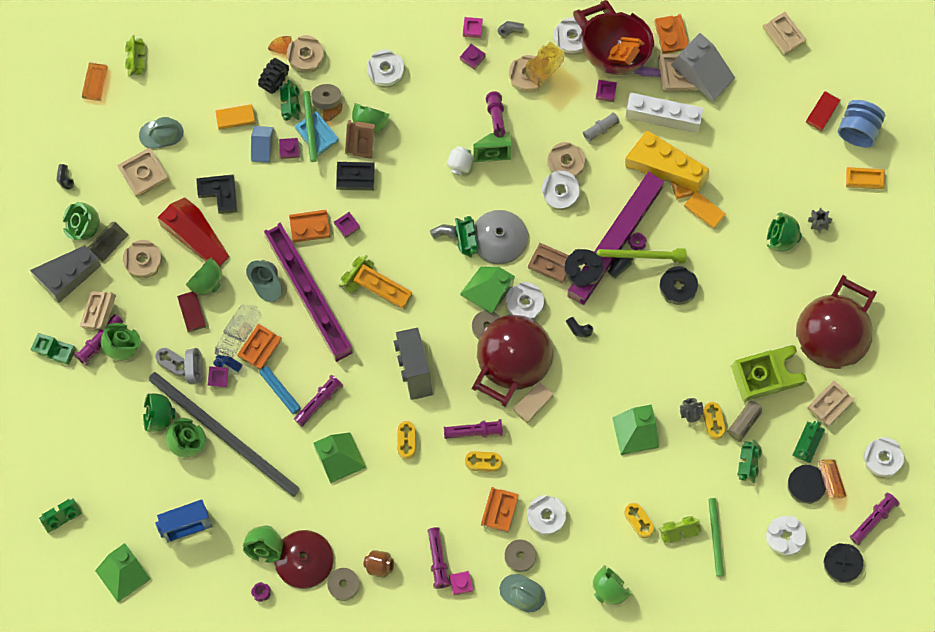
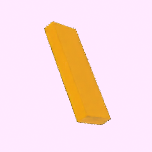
[353,264,413,309]

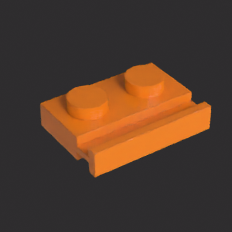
[654,14,688,54]
[608,37,644,65]
[289,210,330,243]
[237,324,282,370]
[481,487,519,533]

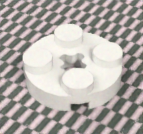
[554,17,583,54]
[367,50,404,86]
[542,171,580,208]
[506,282,544,320]
[864,437,904,477]
[527,495,566,536]
[766,516,806,556]

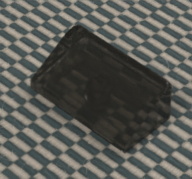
[88,222,128,262]

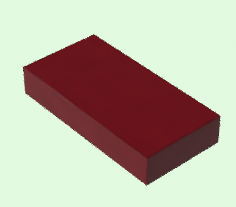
[177,291,206,332]

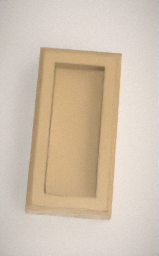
[513,382,554,423]

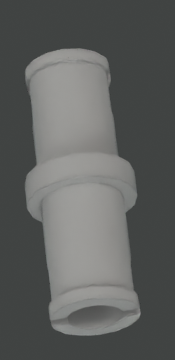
[583,112,619,142]

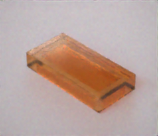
[82,62,108,101]
[818,459,846,499]

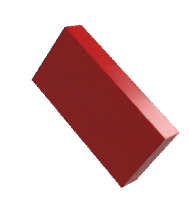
[806,91,841,131]

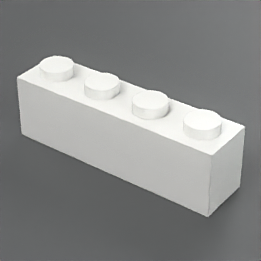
[625,93,704,133]

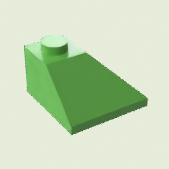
[473,132,511,162]
[460,267,515,314]
[612,404,659,455]
[313,432,366,483]
[95,543,150,602]

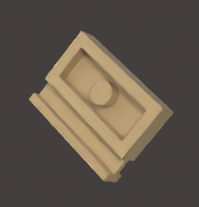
[763,12,807,55]
[80,291,116,330]
[807,380,855,427]

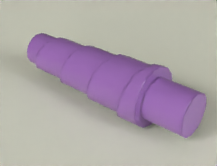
[634,66,661,77]

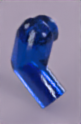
[213,355,243,372]

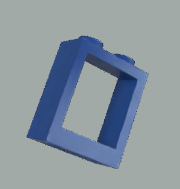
[155,499,212,543]

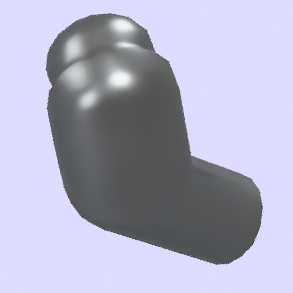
[498,21,524,37]
[430,224,458,239]

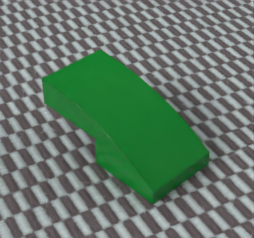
[30,333,76,365]

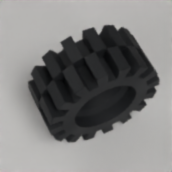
[258,58,289,94]

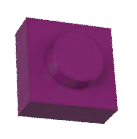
[460,44,486,70]
[596,80,617,102]
[279,138,299,159]
[334,212,360,239]
[207,366,229,387]

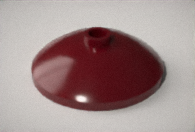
[274,530,334,589]

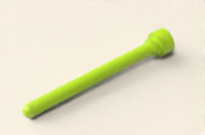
[597,248,687,263]

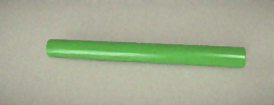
[303,91,318,162]
[708,498,724,577]

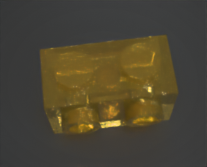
[526,42,564,87]

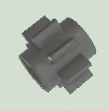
[808,208,832,233]
[680,398,704,422]

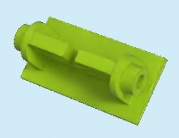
[125,35,145,76]
[339,255,374,293]
[658,516,702,543]

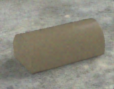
[727,400,762,442]

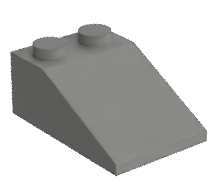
[671,33,735,102]

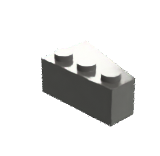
[30,245,101,303]
[393,327,433,400]

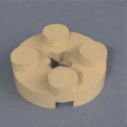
[287,35,324,72]
[509,55,546,92]
[548,142,585,177]
[123,240,162,278]

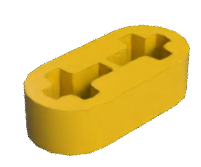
[703,402,725,440]
[397,421,415,459]
[465,451,502,472]
[624,503,654,538]

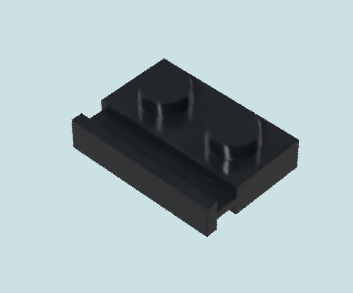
[336,162,375,190]

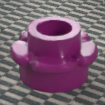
[628,233,647,250]
[251,582,271,602]

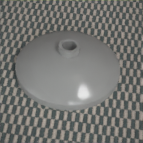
[471,210,528,264]

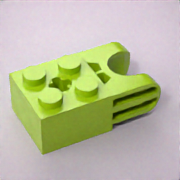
[731,345,807,402]

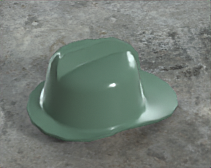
[139,117,184,148]
[246,260,282,302]
[499,574,546,612]

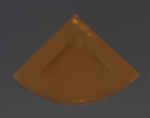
[268,36,292,55]
[323,103,343,122]

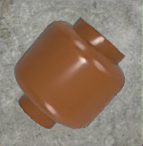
[363,550,394,577]

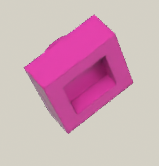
[463,17,483,38]
[449,571,473,595]

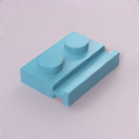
[295,111,339,156]

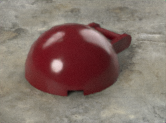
[573,0,654,75]
[796,275,877,369]
[472,315,553,408]

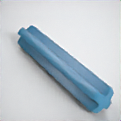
[259,366,301,414]

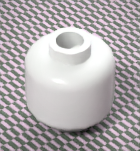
[447,146,474,175]

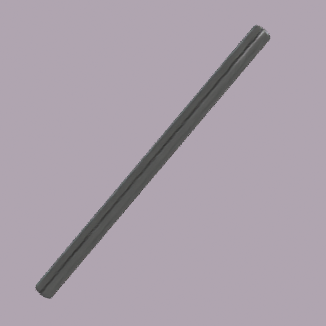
[149,372,300,497]

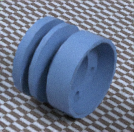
[838,100,886,148]

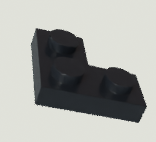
[196,174,237,214]

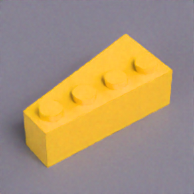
[625,130,709,192]

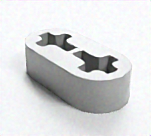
[155,348,185,377]
[185,348,203,385]

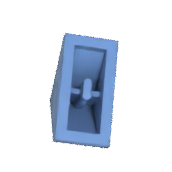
[251,126,273,163]

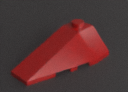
[157,197,229,267]

